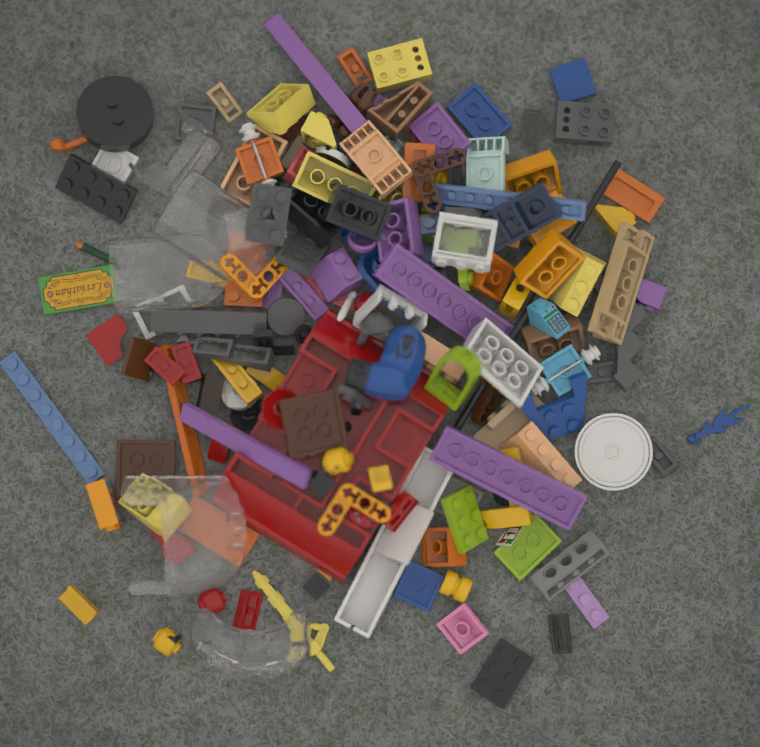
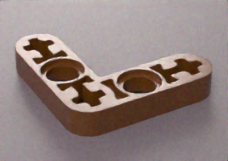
[412,148,466,215]
[466,371,504,426]

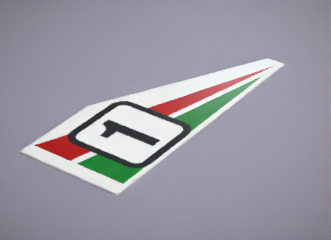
[496,526,523,546]

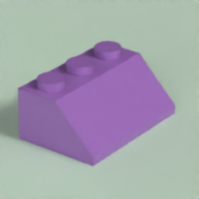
[377,197,425,262]

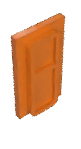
[402,142,435,202]
[603,169,665,224]

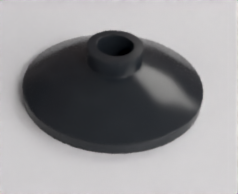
[231,399,263,430]

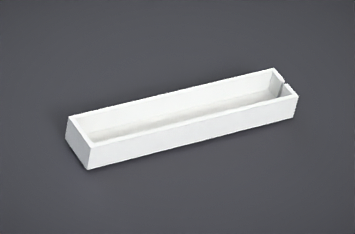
[334,447,454,638]

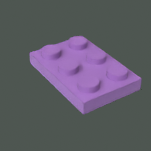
[408,102,472,168]

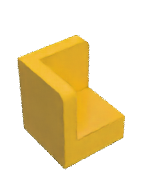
[368,465,393,492]

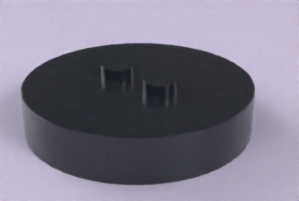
[76,76,154,152]

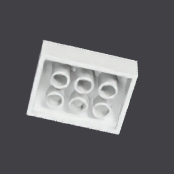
[463,318,544,408]

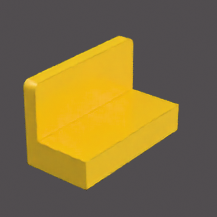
[59,584,100,625]

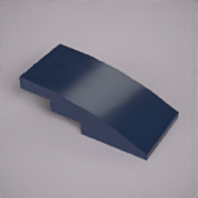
[478,182,562,253]

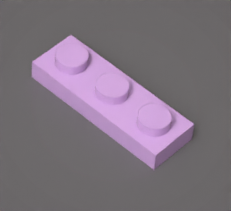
[565,577,610,629]

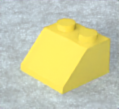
[301,111,337,150]

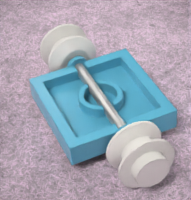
[531,344,601,397]

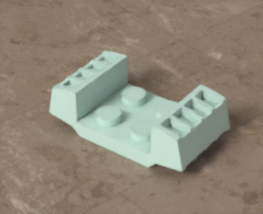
[466,136,509,210]

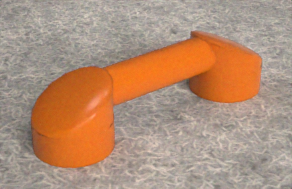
[49,136,88,152]

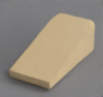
[206,82,243,123]

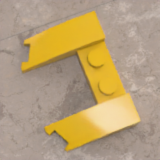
[480,446,533,529]

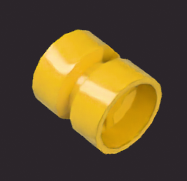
[438,569,473,603]

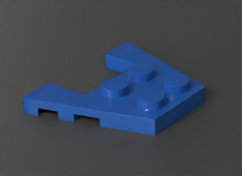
[520,371,587,441]

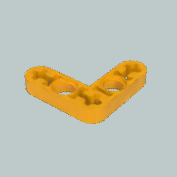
[219,254,288,299]
[318,484,391,536]

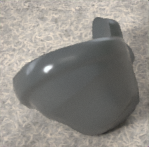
[357,311,396,346]

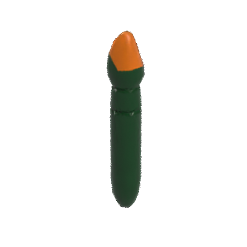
[75,242,118,265]

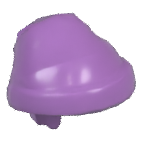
[347,231,377,253]

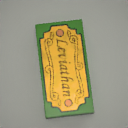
[38,265,120,315]

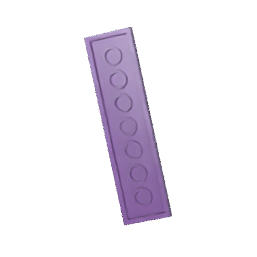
[373,242,514,339]
[429,425,588,530]

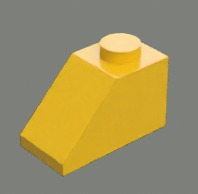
[593,205,636,238]

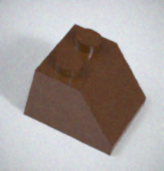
[121,336,159,382]

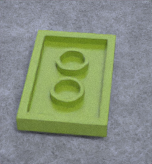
[440,484,489,554]
[493,513,562,581]

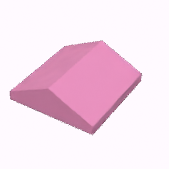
[436,603,489,655]

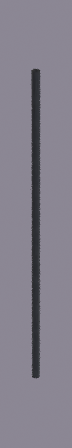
[453,160,622,431]

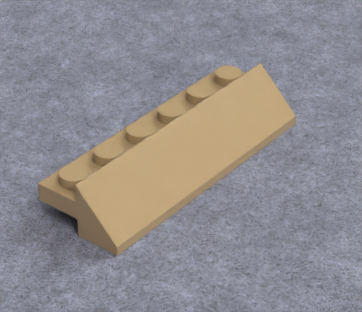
[588,222,655,345]

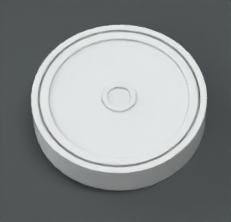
[574,413,653,491]

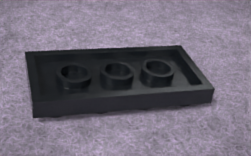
[55,154,138,224]

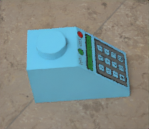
[527,297,571,339]

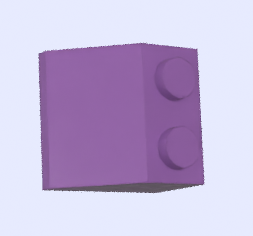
[311,247,363,304]

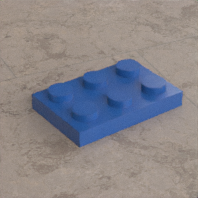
[446,83,512,138]

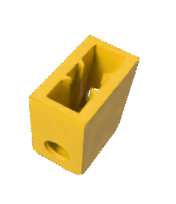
[497,277,530,319]

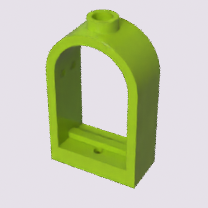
[424,346,482,411]

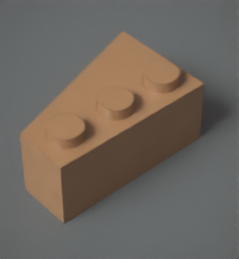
[366,81,433,142]

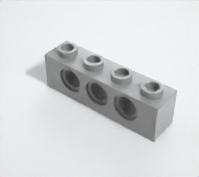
[530,530,609,602]

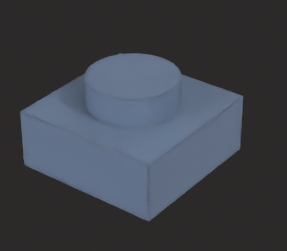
[420,214,439,237]

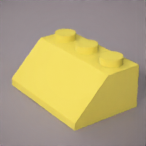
[247,83,316,135]
[548,246,607,317]

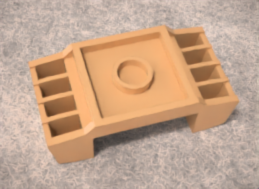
[339,120,413,198]

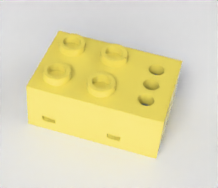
[367,38,432,94]

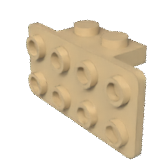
[473,390,545,449]

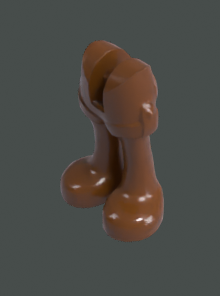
[327,82,377,137]

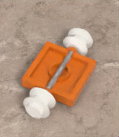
[235,123,284,186]

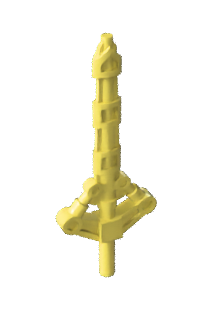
[252,570,336,672]

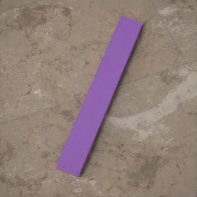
[264,13,367,133]
[180,402,312,489]

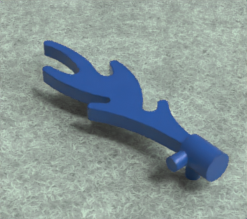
[687,405,750,444]

